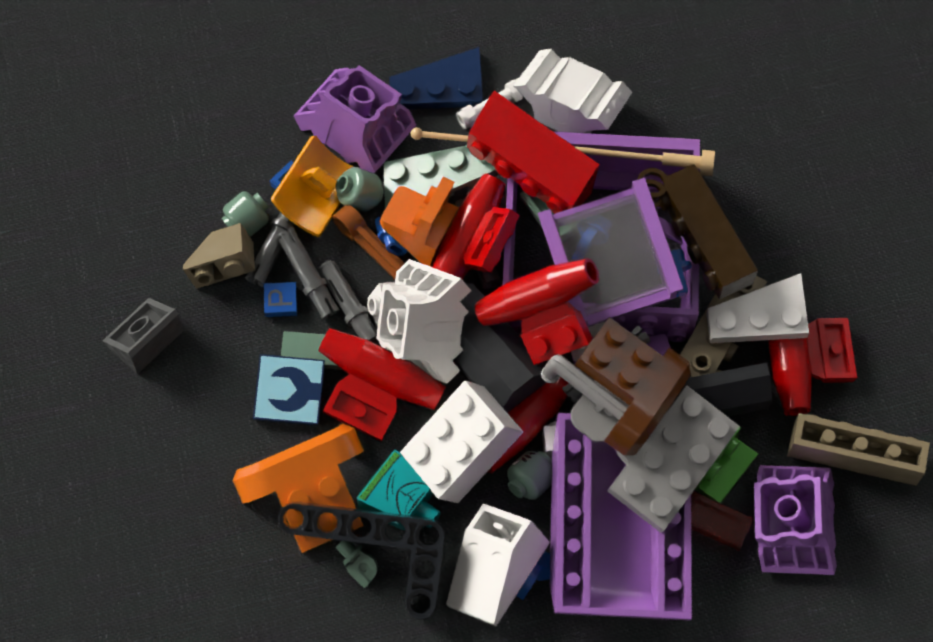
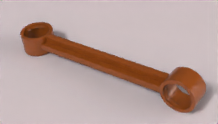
[332,205,405,279]

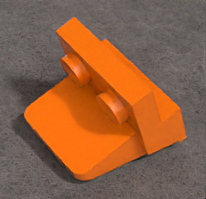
[380,177,459,267]

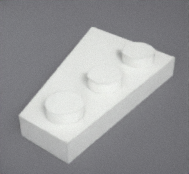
[707,273,809,343]

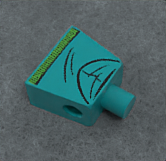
[357,449,441,531]

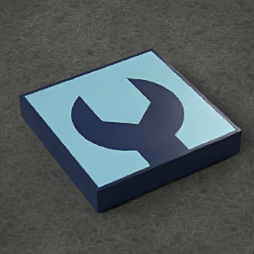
[253,354,325,426]

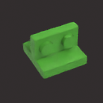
[695,427,758,507]

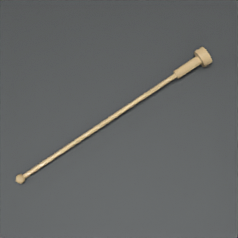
[411,127,715,177]

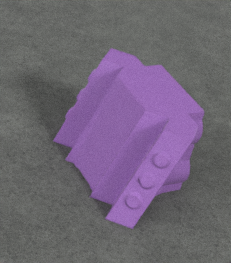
[294,65,416,173]
[754,465,837,575]

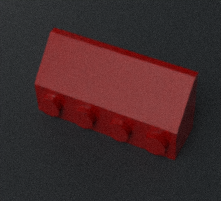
[467,91,600,214]

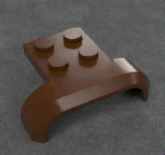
[574,317,691,456]

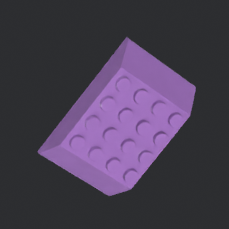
[550,413,692,620]

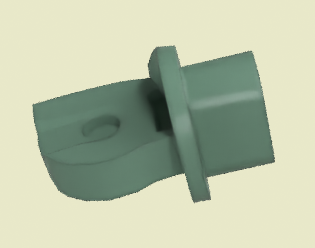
[335,541,378,588]

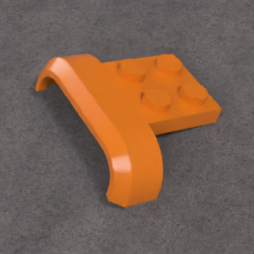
[233,424,364,553]

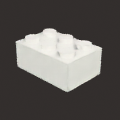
[400,380,523,503]

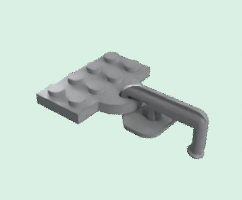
[541,355,740,533]

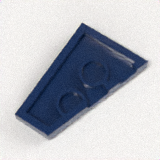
[389,47,483,109]

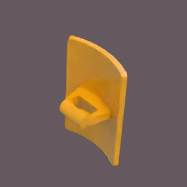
[271,136,353,237]

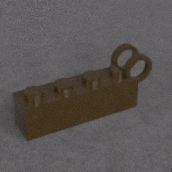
[637,164,758,300]

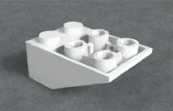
[446,504,550,626]

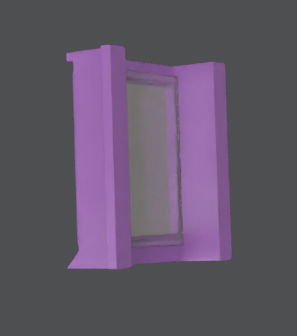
[538,177,683,327]

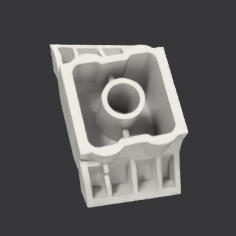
[514,49,633,133]
[376,259,471,383]

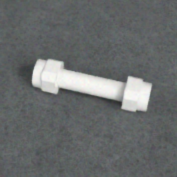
[456,78,523,129]

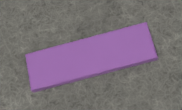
[658,216,684,245]

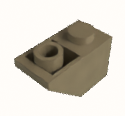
[183,223,255,289]

